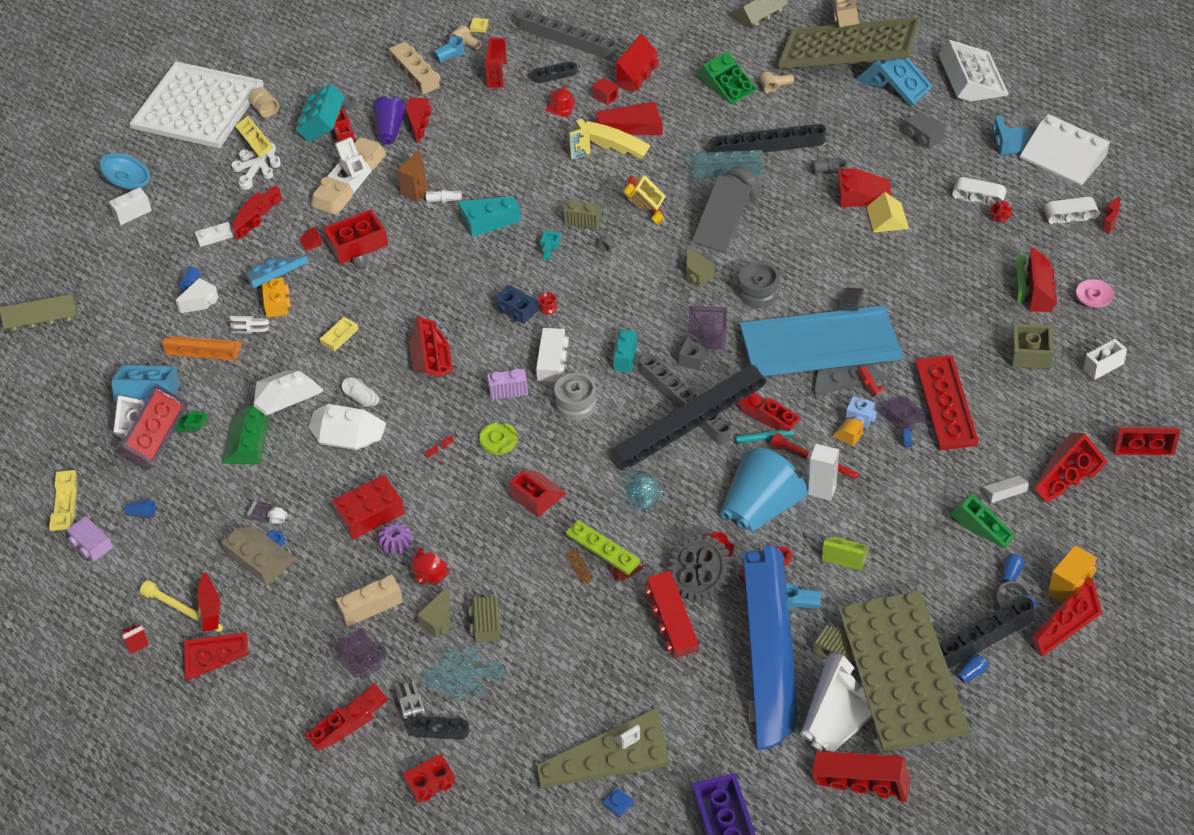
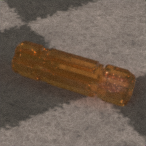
[568,550,592,585]

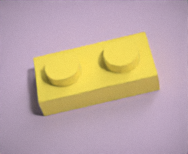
[320,317,358,352]

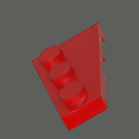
[184,632,249,681]

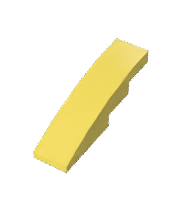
[235,116,274,157]
[585,121,651,159]

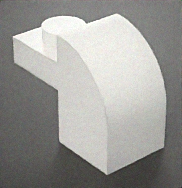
[335,137,368,177]

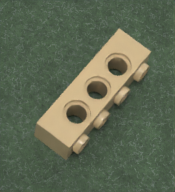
[833,0,859,27]
[389,41,440,94]

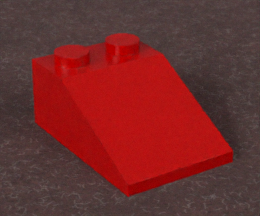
[837,168,892,207]

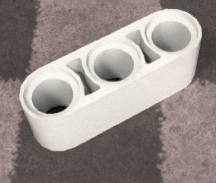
[952,177,1007,206]
[1044,197,1099,224]

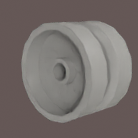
[554,373,597,420]

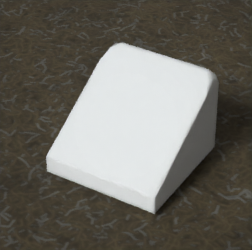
[614,725,640,750]

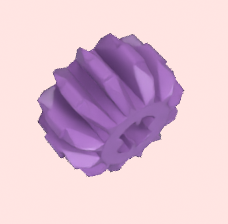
[378,521,413,556]

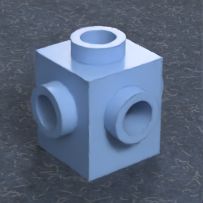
[846,396,877,429]

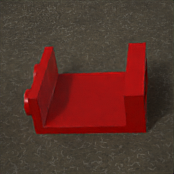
[485,38,507,88]

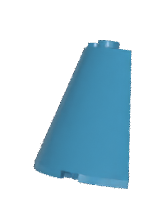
[719,448,808,532]

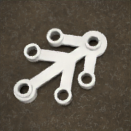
[232,142,281,190]

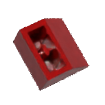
[509,470,566,517]

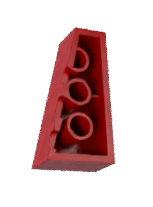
[644,570,699,659]
[812,751,911,803]

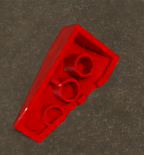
[1033,433,1108,503]

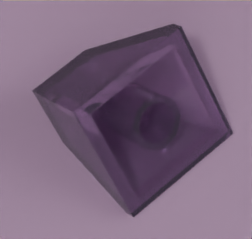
[688,306,727,350]

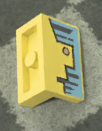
[569,119,590,159]

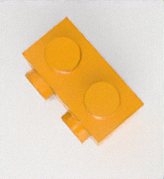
[262,277,291,318]

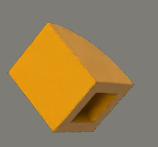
[833,418,864,446]

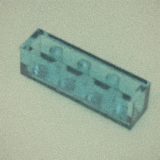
[693,150,763,179]

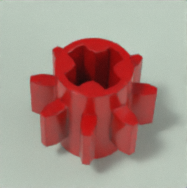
[990,200,1012,223]

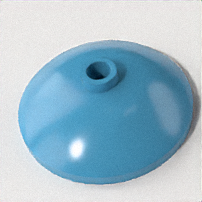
[99,153,150,190]

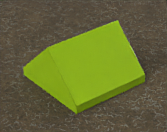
[822,536,870,571]

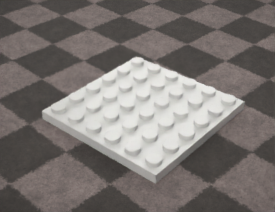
[129,62,264,148]

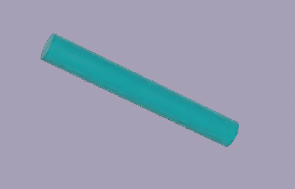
[736,429,794,444]

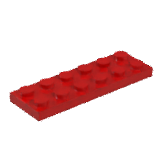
[915,355,979,450]

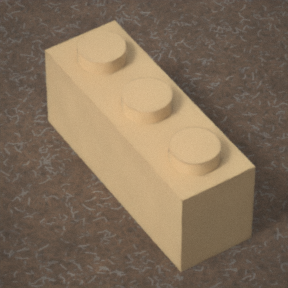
[336,575,403,627]

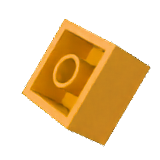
[1048,545,1097,604]

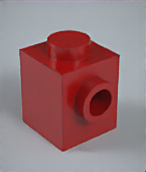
[592,77,619,106]

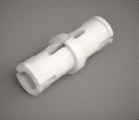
[426,190,462,203]

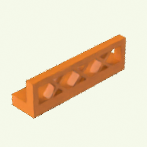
[162,336,242,361]

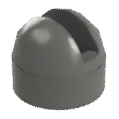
[598,237,614,252]
[352,255,367,268]

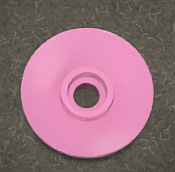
[1076,279,1114,308]

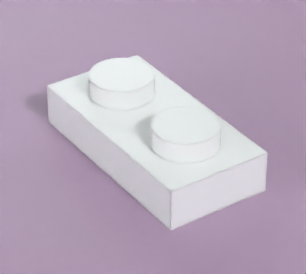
[195,222,234,247]

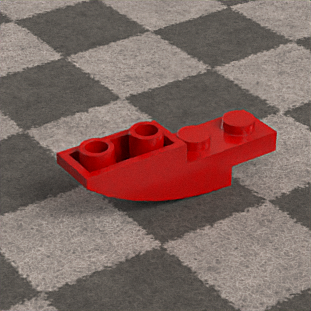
[232,185,282,241]
[736,392,801,432]
[305,683,388,751]

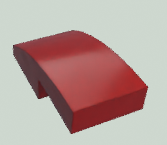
[1102,197,1120,234]

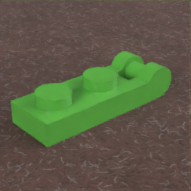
[1014,254,1029,303]

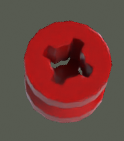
[538,292,557,315]

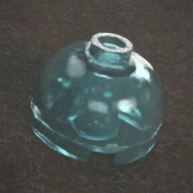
[628,471,663,511]

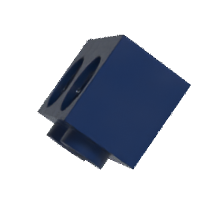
[495,284,538,324]

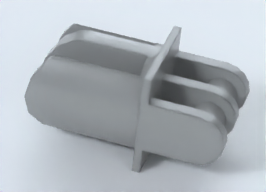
[394,681,425,719]

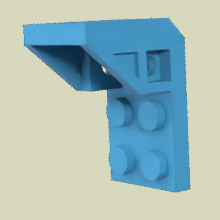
[857,58,933,106]

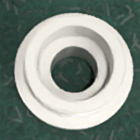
[267,508,287,523]

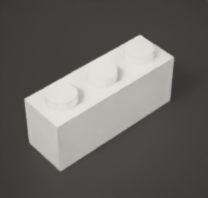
[536,328,569,382]
[806,444,839,501]

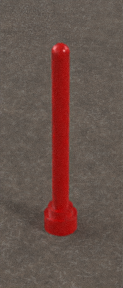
[771,433,859,479]

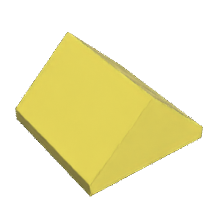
[866,192,908,233]

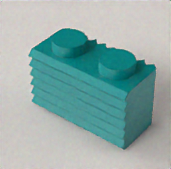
[613,330,637,372]

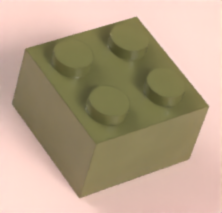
[1011,324,1054,369]

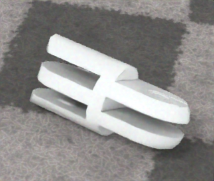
[230,316,270,334]
[342,377,379,407]

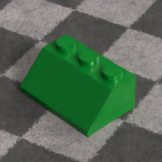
[222,406,270,465]

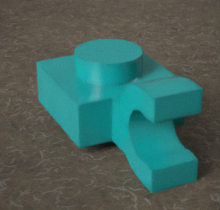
[540,231,562,260]

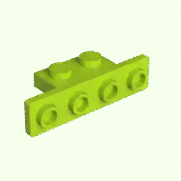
[566,520,640,575]

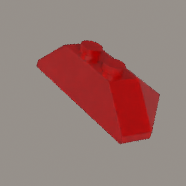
[410,316,453,377]

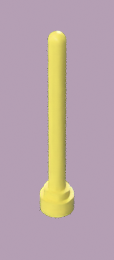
[140,580,223,632]

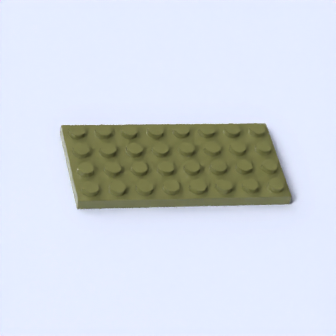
[779,17,921,69]
[838,590,969,752]

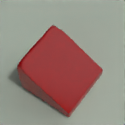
[299,226,322,251]

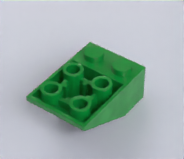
[697,51,757,105]

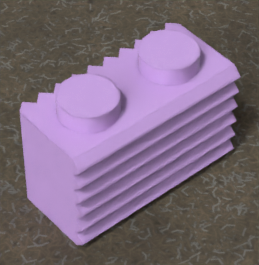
[487,369,528,400]
[67,516,113,562]

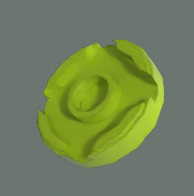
[479,423,518,455]

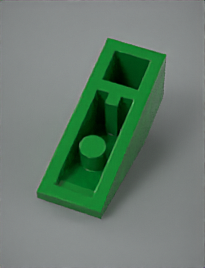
[950,493,1015,549]

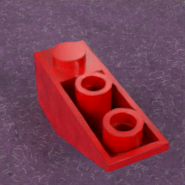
[406,97,433,144]

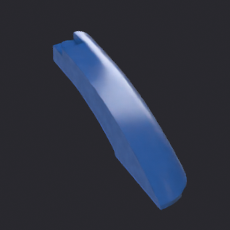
[743,546,797,750]

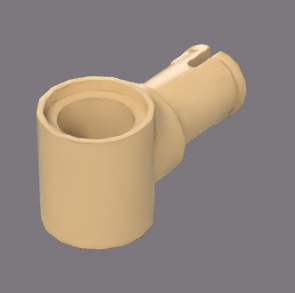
[449,25,482,51]
[759,72,794,93]

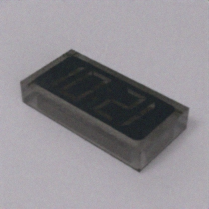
[839,287,864,311]

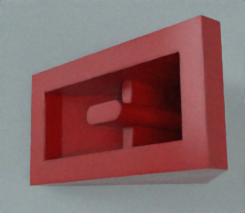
[118,622,149,654]

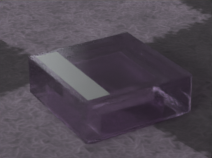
[246,500,272,523]

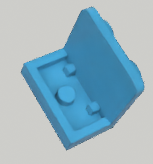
[992,116,1031,155]

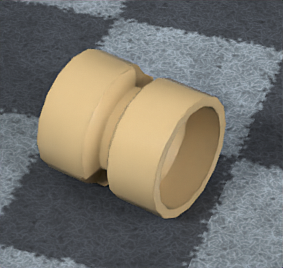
[249,87,279,118]

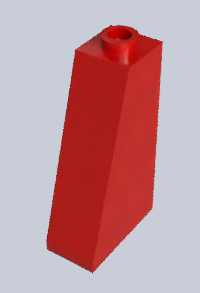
[594,102,663,135]

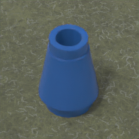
[125,499,156,518]
[1002,554,1025,583]
[956,654,989,684]

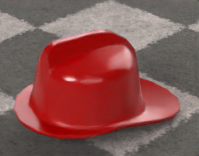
[545,86,576,118]

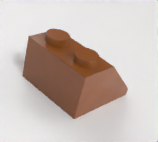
[397,150,428,202]

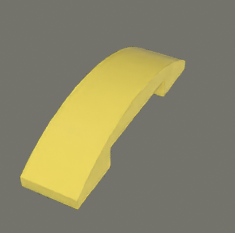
[49,470,77,531]

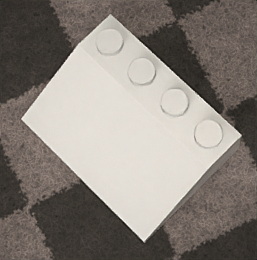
[939,40,1009,101]
[1020,114,1110,186]

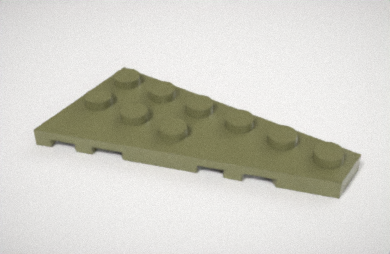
[537,708,670,788]

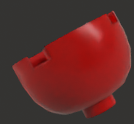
[410,547,451,585]

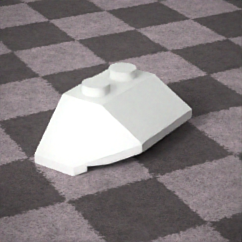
[254,370,323,415]
[308,404,386,450]

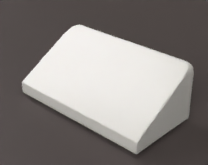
[982,476,1029,503]

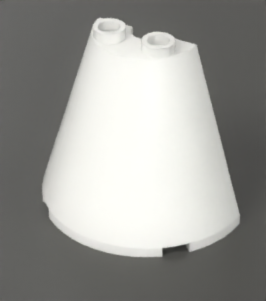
[800,653,872,752]

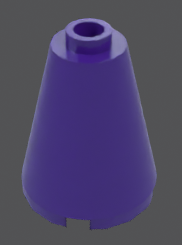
[372,96,406,145]

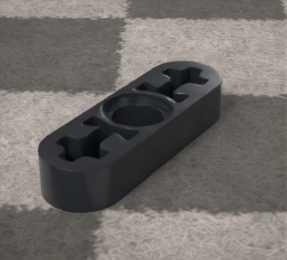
[531,61,578,83]
[407,716,470,740]

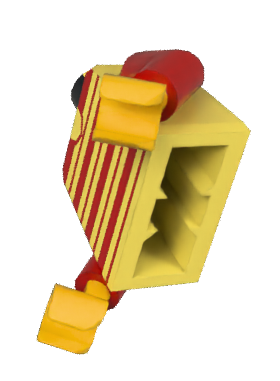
[623,175,666,225]

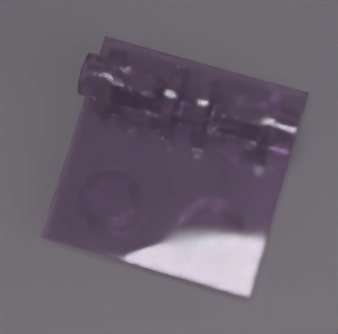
[880,396,930,432]

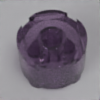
[337,628,387,679]

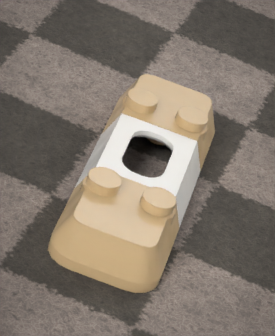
[311,138,386,214]

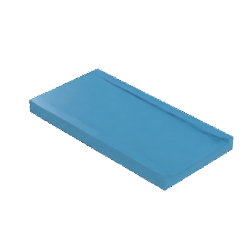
[740,305,903,376]

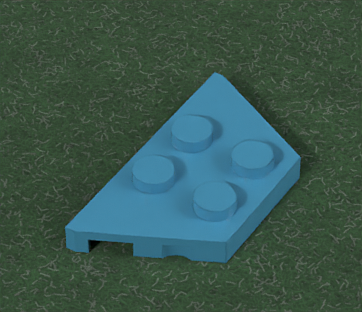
[245,256,308,288]

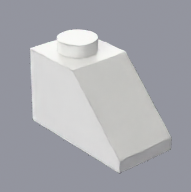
[175,278,219,313]

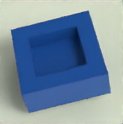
[603,787,634,818]

